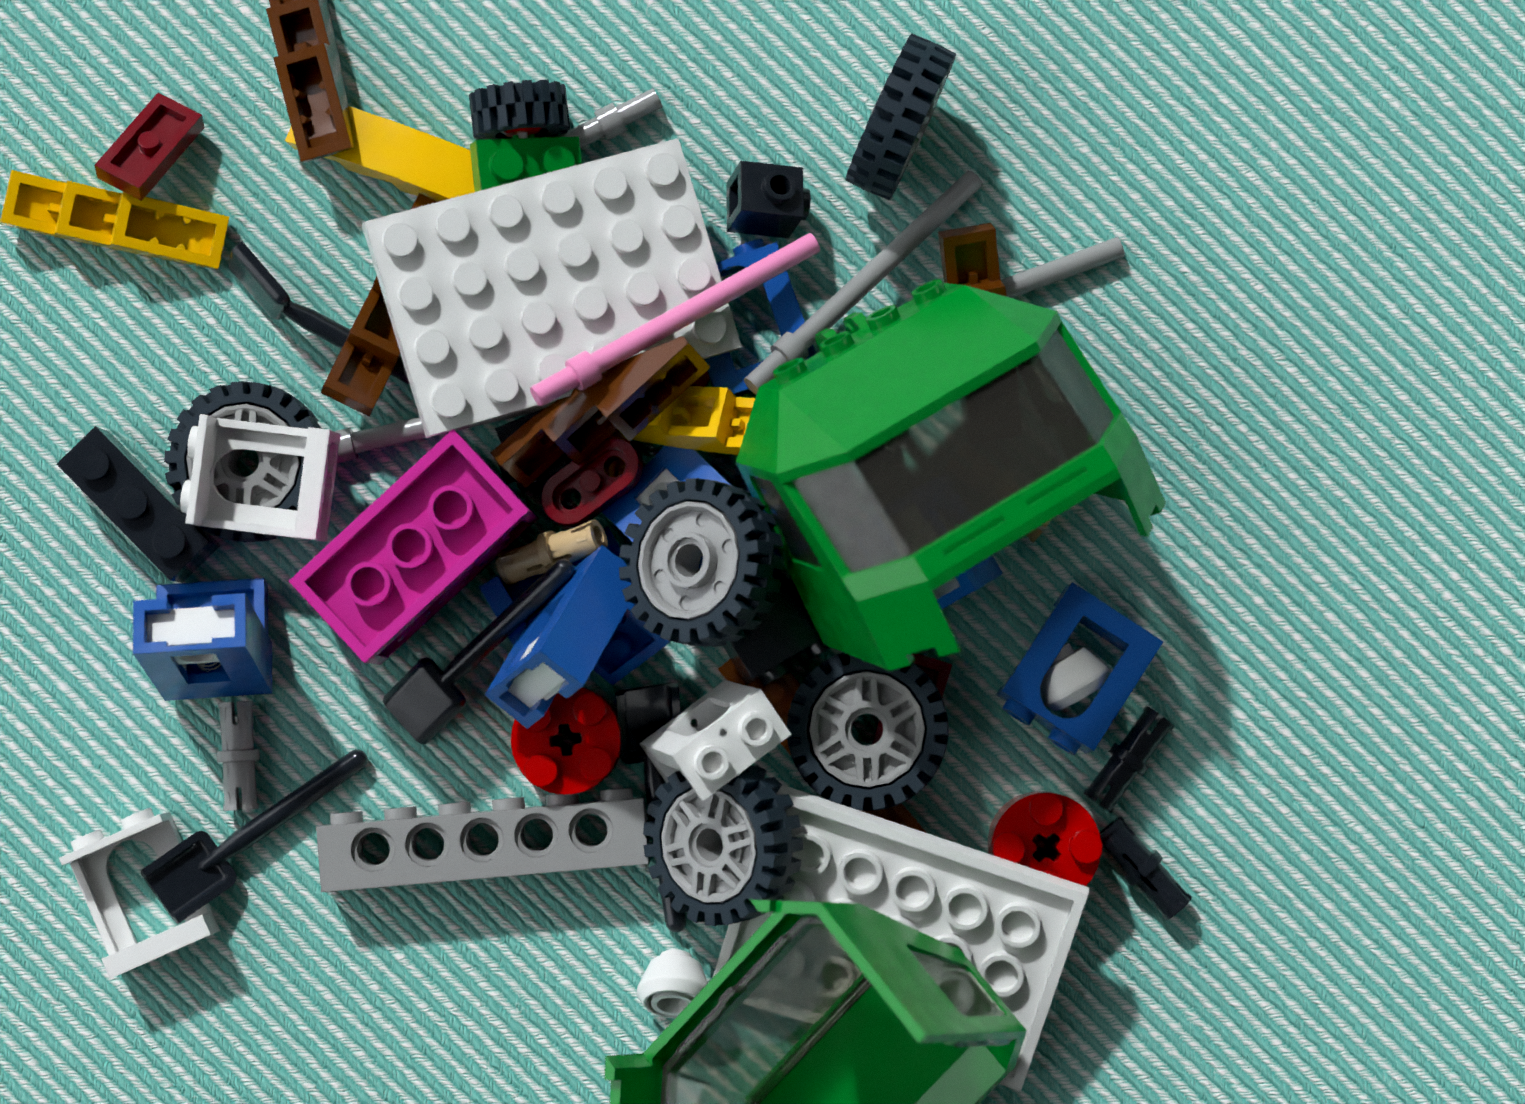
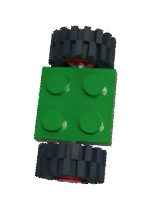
[469,80,582,192]

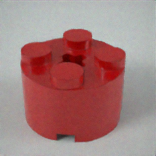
[511,687,622,795]
[987,791,1103,886]

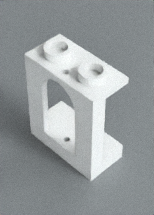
[180,414,341,542]
[639,680,792,801]
[59,807,220,979]

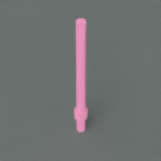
[530,233,820,407]

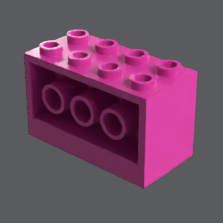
[289,429,539,665]

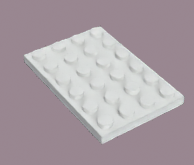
[362,138,742,438]
[712,785,1089,1091]

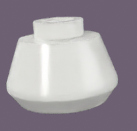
[1040,643,1109,711]
[637,949,708,1018]

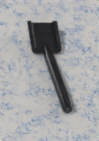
[228,241,410,385]
[383,559,575,744]
[615,683,687,932]
[141,749,368,924]

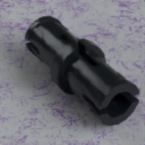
[1083,706,1175,813]
[1099,816,1192,920]

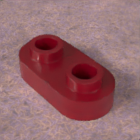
[541,437,643,527]

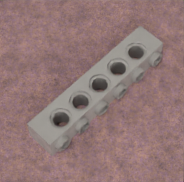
[316,788,650,892]

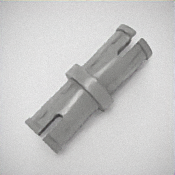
[217,701,260,811]

